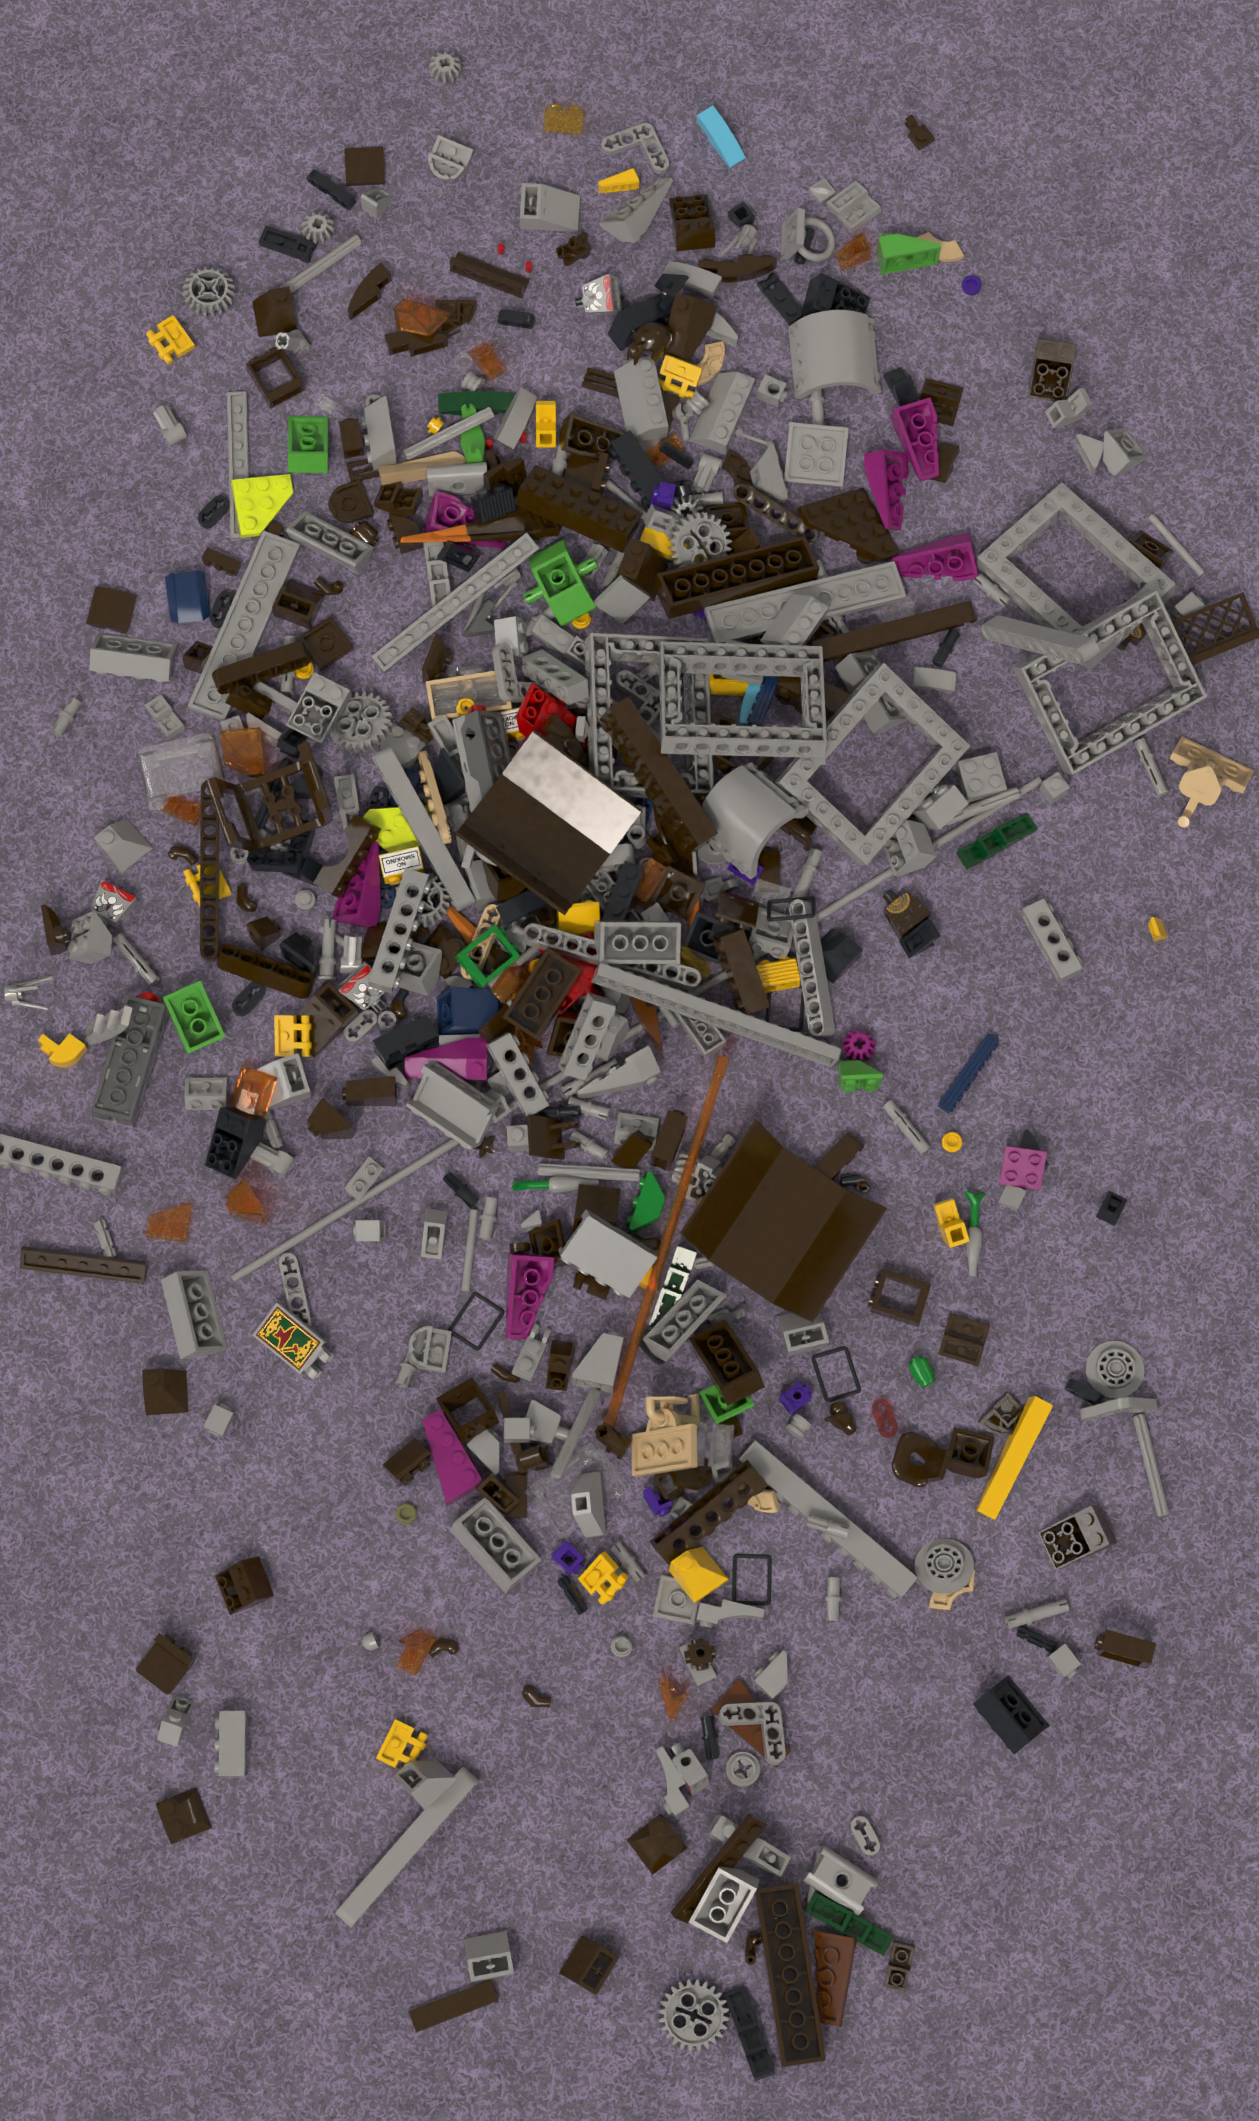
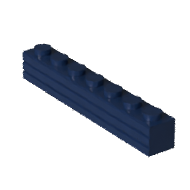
[747,676,780,727]
[938,1033,999,1114]

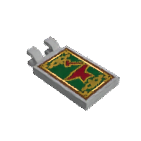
[253,1302,335,1379]

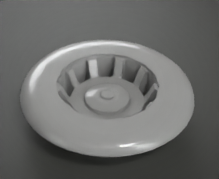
[1086,1341,1144,1398]
[914,1538,974,1594]

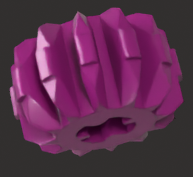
[842,1028,877,1062]

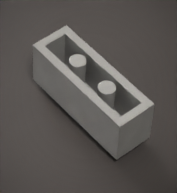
[215,1711,247,1778]

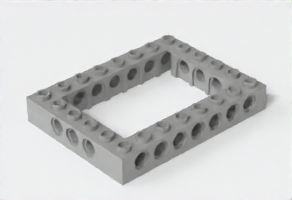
[977,483,1176,671]
[1013,589,1207,775]
[585,633,713,800]
[659,642,827,758]
[773,663,970,866]

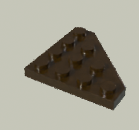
[797,488,900,562]

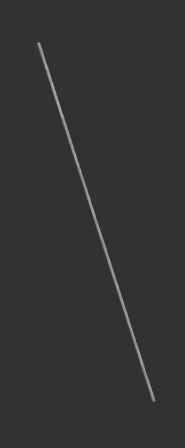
[230,776,1042,1283]

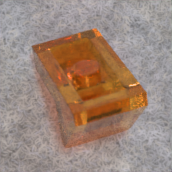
[467,342,506,382]
[510,1026,543,1069]
[396,1630,435,1676]
[658,1677,689,1723]

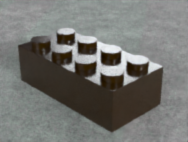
[775,676,851,722]
[712,927,770,1015]
[502,948,584,1041]
[688,1319,765,1407]

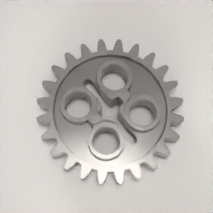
[668,512,732,568]
[330,691,393,753]
[658,1979,729,2052]

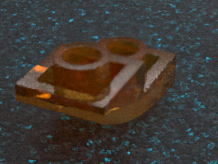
[645,434,684,469]
[158,792,201,826]

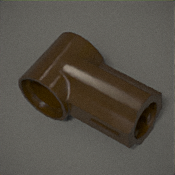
[595,1423,632,1460]

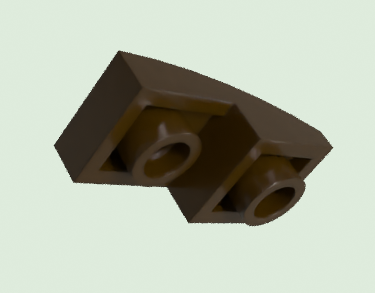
[930,442,959,483]
[759,851,780,892]
[884,1940,915,1991]

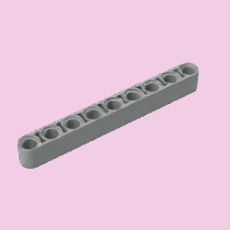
[981,615,1100,665]
[371,746,475,912]
[523,923,701,991]
[335,1766,480,1929]

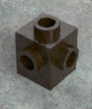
[684,1638,716,1671]

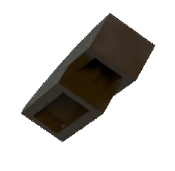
[347,263,391,320]
[384,330,448,357]

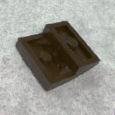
[920,378,963,426]
[483,458,527,496]
[374,482,423,516]
[86,586,137,634]
[361,923,406,960]
[478,1003,530,1061]
[938,1313,990,1367]

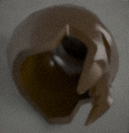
[627,322,672,365]

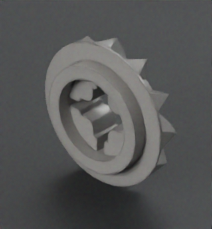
[726,1752,760,1787]

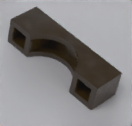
[313,813,381,898]

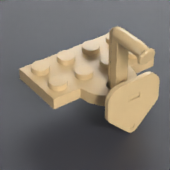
[1170,736,1255,828]
[632,1393,700,1477]

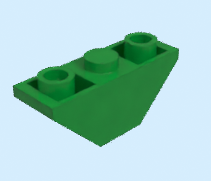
[626,1171,665,1234]

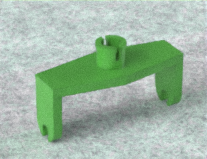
[460,404,485,463]

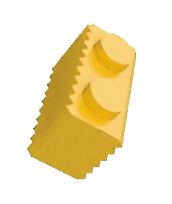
[756,957,800,993]

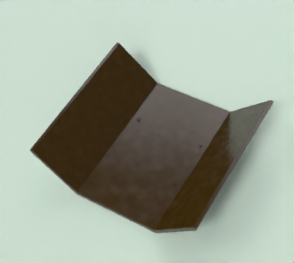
[454,730,643,916]
[680,1119,887,1323]

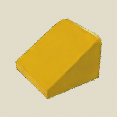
[1148,917,1168,942]

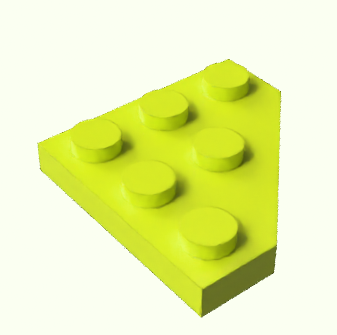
[231,474,293,538]
[363,806,433,853]

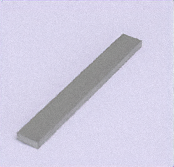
[227,391,251,540]

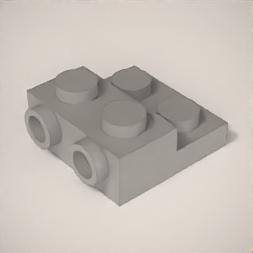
[748,907,793,958]

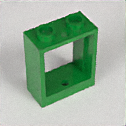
[454,925,520,988]

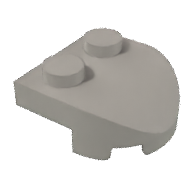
[428,135,475,180]
[378,722,427,769]
[408,1326,452,1374]

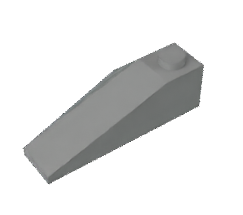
[599,178,673,243]
[577,1045,661,1099]

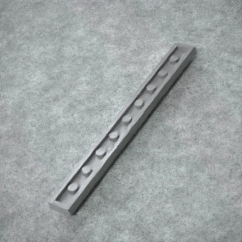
[371,533,539,673]

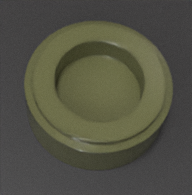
[395,1503,417,1525]

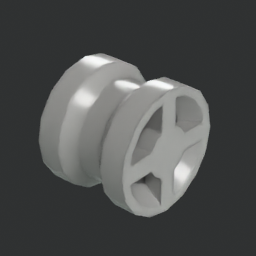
[461,371,485,391]
[685,390,710,415]
[785,1414,812,1440]

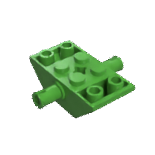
[523,539,599,626]

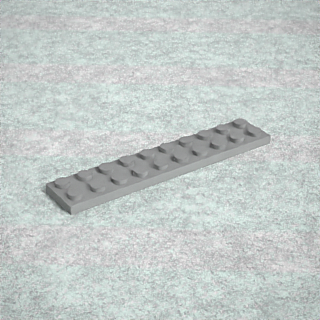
[188,531,301,721]
[704,561,906,643]

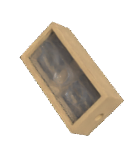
[426,669,512,723]

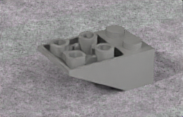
[520,183,580,232]
[286,672,352,744]
[241,1053,312,1115]

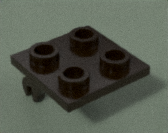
[527,1115,581,1160]

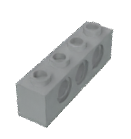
[522,649,589,705]
[1021,898,1083,984]
[558,993,616,1080]
[485,1033,549,1117]

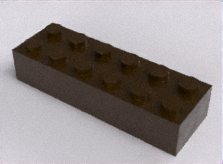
[515,465,642,553]

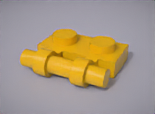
[146,315,195,365]
[658,354,703,399]
[183,865,232,907]
[274,1015,312,1057]
[578,1551,628,1605]
[376,1719,428,1768]

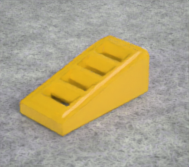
[598,168,639,193]

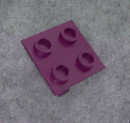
[999,1145,1047,1190]

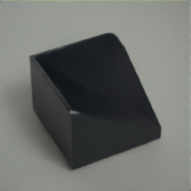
[728,202,755,227]

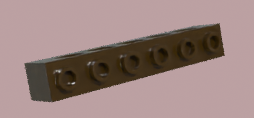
[650,1459,767,1566]

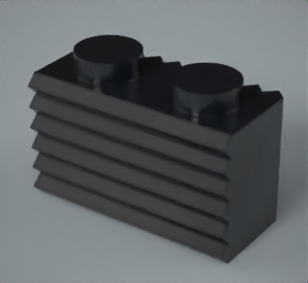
[470,483,516,523]

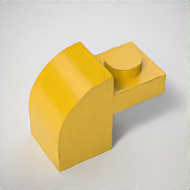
[536,401,556,447]
[38,1033,87,1067]
[933,1198,969,1248]

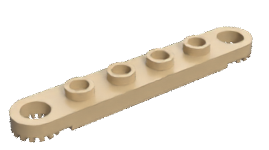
[418,751,451,844]

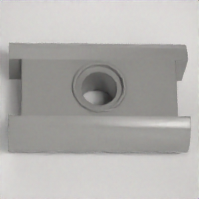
[427,462,487,498]
[803,1845,879,1916]

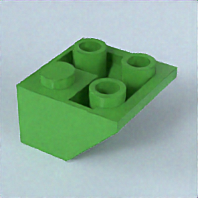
[837,1060,883,1093]

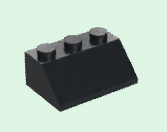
[973,1675,1050,1755]

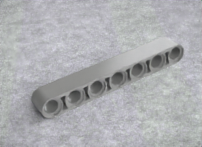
[789,899,835,1038]

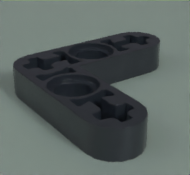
[247,820,315,873]

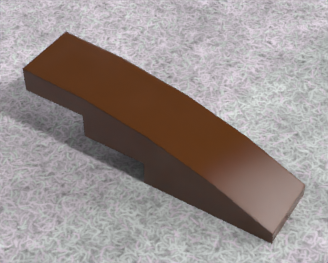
[630,997,663,1051]

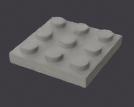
[784,422,849,488]

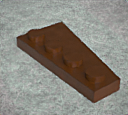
[711,1679,790,1768]
[814,1931,857,2027]

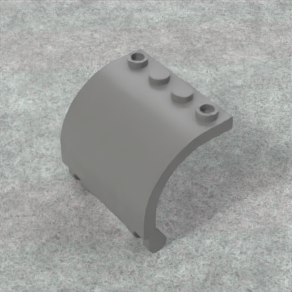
[788,310,882,399]
[701,762,808,879]

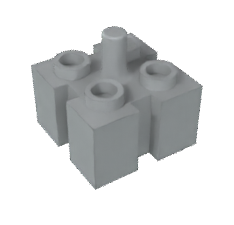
[684,1155,723,1205]

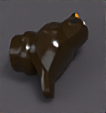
[824,1401,857,1435]

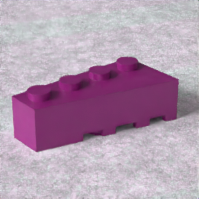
[422,1409,482,1506]

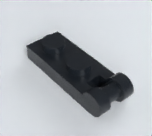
[259,226,317,263]
[757,273,804,326]

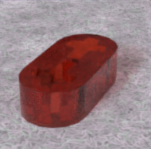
[871,1399,898,1439]

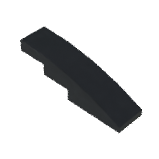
[496,890,551,926]
[723,1986,775,2081]

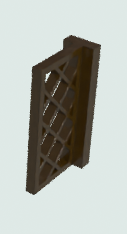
[1172,592,1259,665]

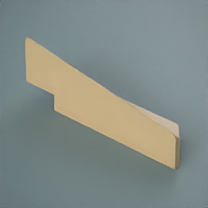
[377,451,467,485]

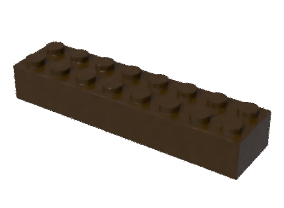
[654,536,819,619]
[600,697,718,856]
[754,1883,826,2068]

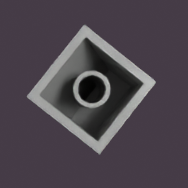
[465,860,519,912]
[572,1331,624,1394]

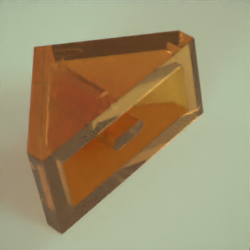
[834,232,871,271]
[491,965,530,1004]

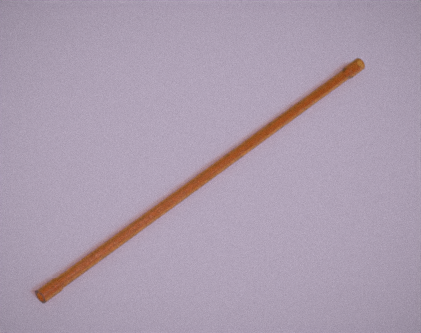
[603,1055,730,1428]

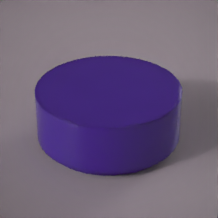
[962,276,981,296]

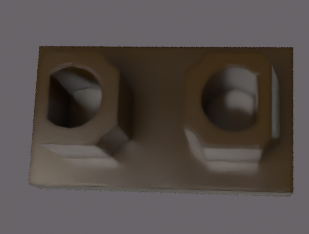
[556,232,592,266]
[399,707,433,745]

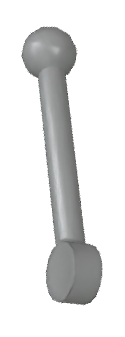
[735,429,774,447]

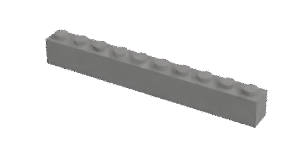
[738,1440,918,1600]

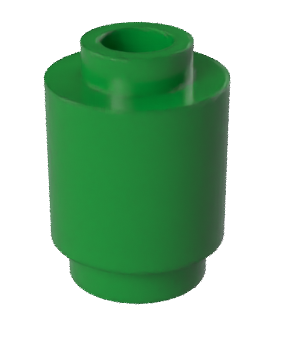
[908,1355,936,1388]

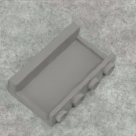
[406,1061,499,1150]
[558,1209,658,1298]

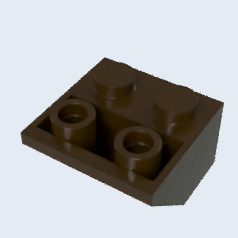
[272,580,326,630]
[383,1438,432,1487]
[215,1556,274,1615]
[559,1936,619,1997]

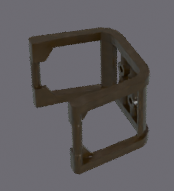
[205,742,333,851]

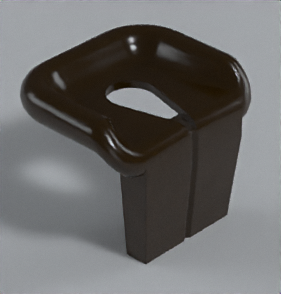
[779,816,817,851]
[892,1432,952,1487]

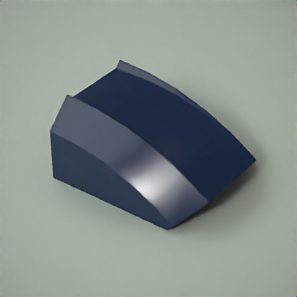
[165,570,210,623]

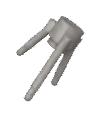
[719,225,758,258]
[492,568,521,613]
[4,976,54,1010]

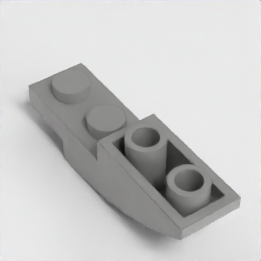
[530,615,586,670]

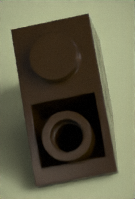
[339,418,364,459]
[386,513,424,554]
[546,1340,573,1391]

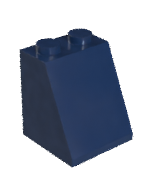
[436,986,500,1036]

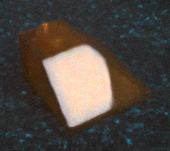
[393,299,450,336]
[220,727,265,776]
[229,1065,278,1117]
[224,1179,269,1224]

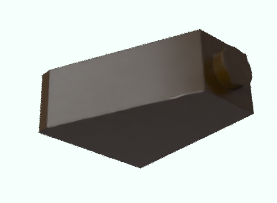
[342,1076,397,1106]

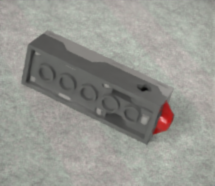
[452,704,511,813]
[91,991,169,1129]

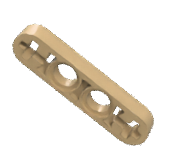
[461,904,502,981]

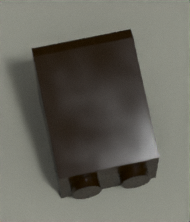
[617,538,668,602]
[573,1184,620,1233]

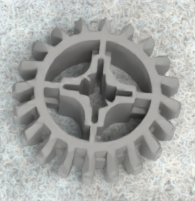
[183,266,236,318]
[396,873,450,928]

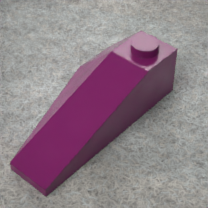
[890,398,939,482]
[864,450,909,530]
[424,491,506,549]
[892,532,978,581]
[332,841,381,927]
[404,1038,488,1080]
[506,1252,554,1339]

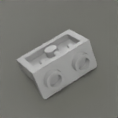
[184,1077,227,1110]
[614,1112,659,1150]

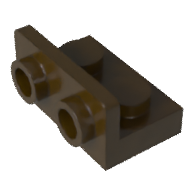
[225,682,273,720]

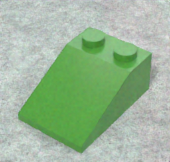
[876,233,941,275]
[288,416,328,473]
[162,980,226,1054]

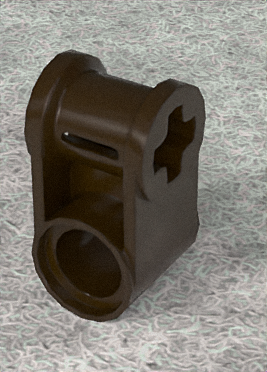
[519,1445,554,1471]

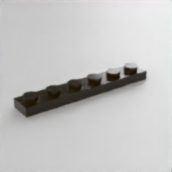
[20,1246,147,1284]
[670,1813,768,1924]

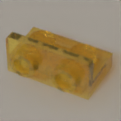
[543,104,584,135]
[680,942,712,981]

